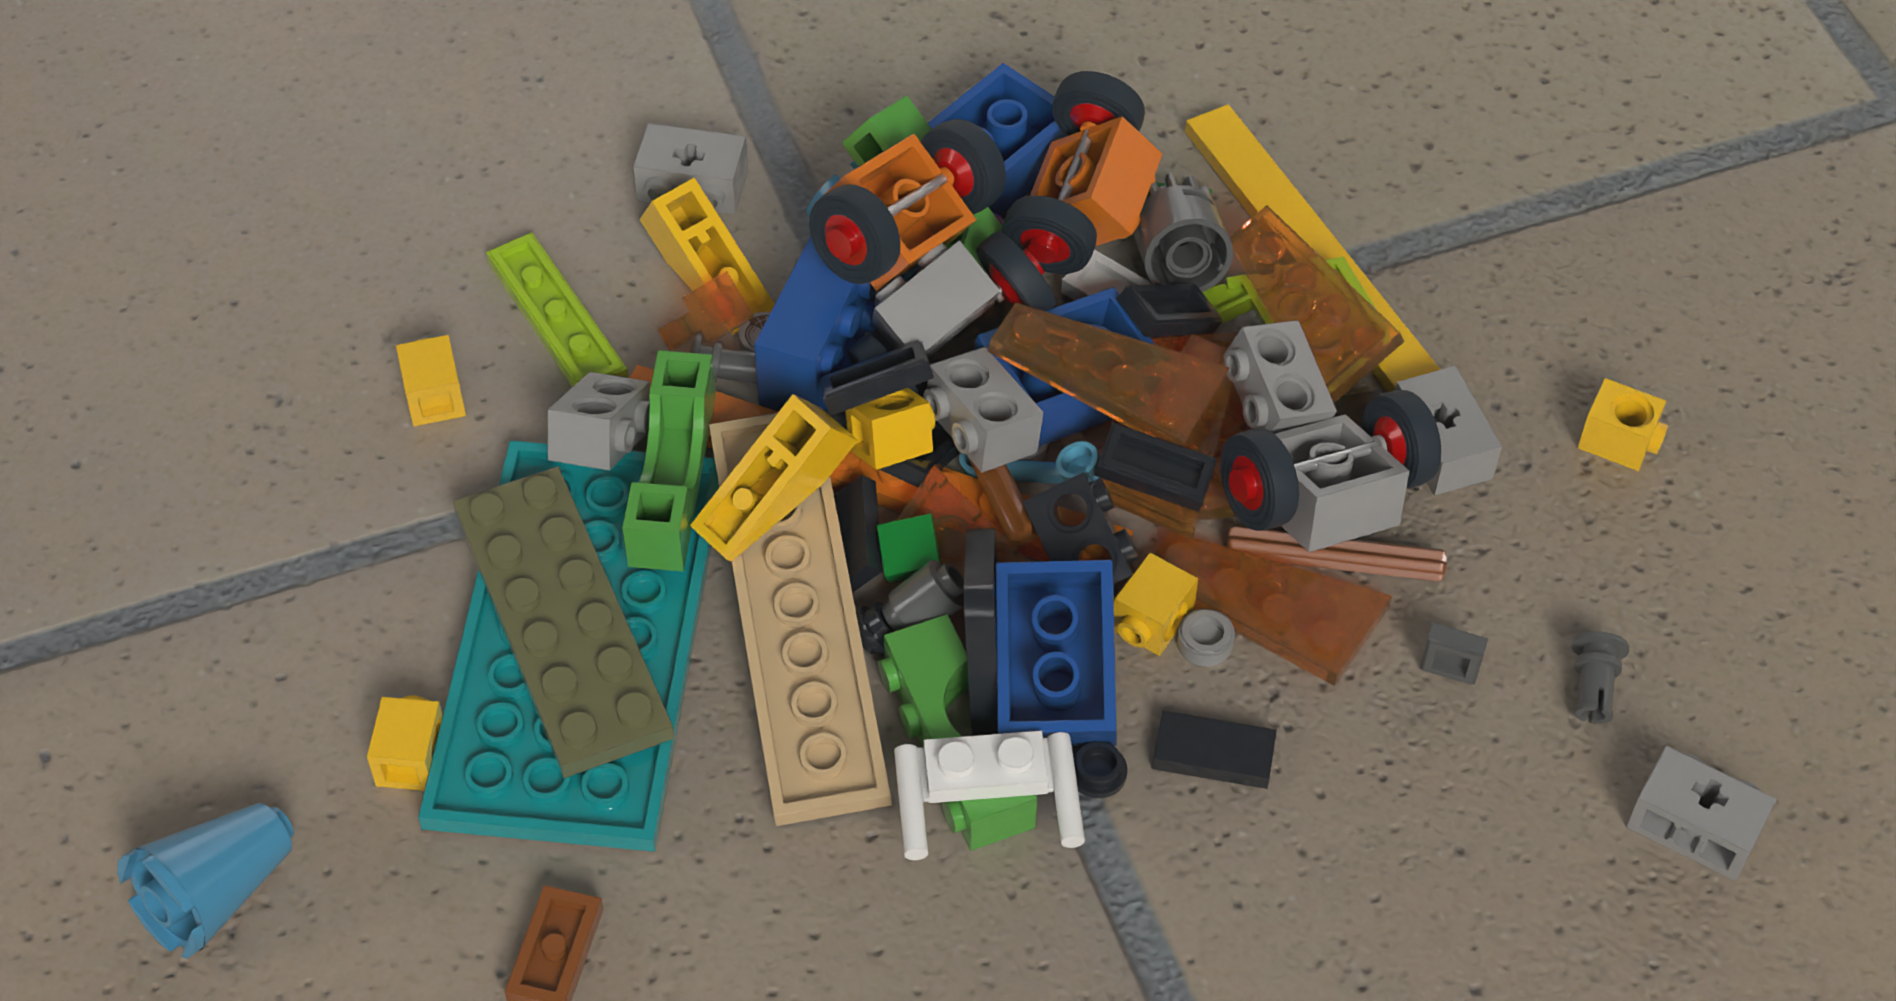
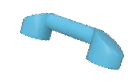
[959,441,1101,484]

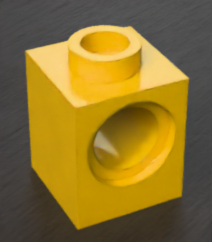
[396,335,466,427]
[1578,378,1669,471]
[846,388,935,470]
[1114,553,1198,656]
[367,695,443,791]

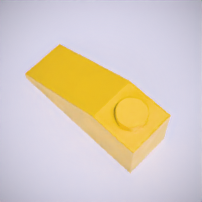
[639,177,775,335]
[690,394,858,562]

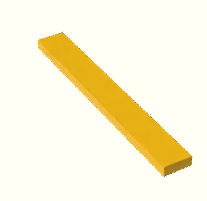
[1185,104,1441,392]

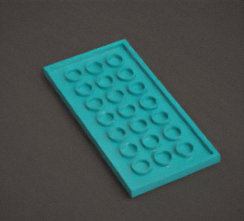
[418,440,719,852]

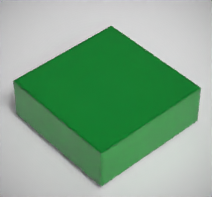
[877,513,942,583]

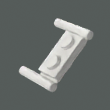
[894,731,1085,860]

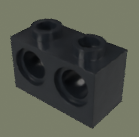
[1022,472,1139,584]

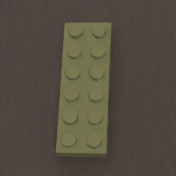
[453,466,674,778]

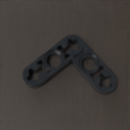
[964,528,998,735]

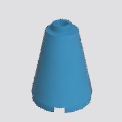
[117,803,294,959]

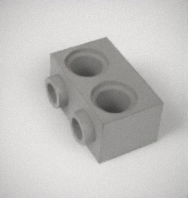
[1223,320,1337,434]
[923,347,1043,473]
[548,372,650,471]

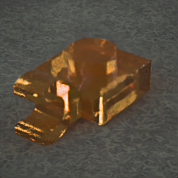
[658,271,754,351]

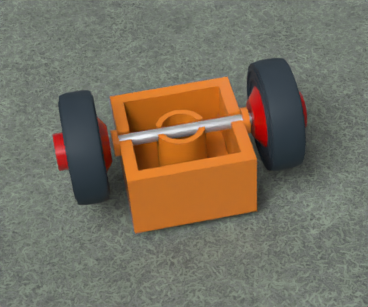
[1002,71,1163,274]
[809,119,1006,291]

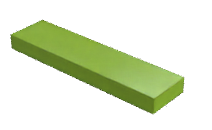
[486,232,628,387]

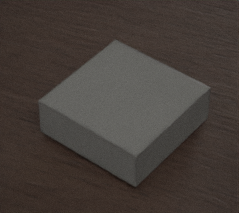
[1420,622,1488,685]

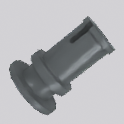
[689,332,757,384]
[1571,631,1630,724]

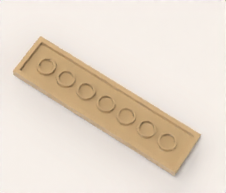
[709,413,892,826]

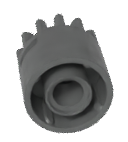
[1133,173,1233,292]

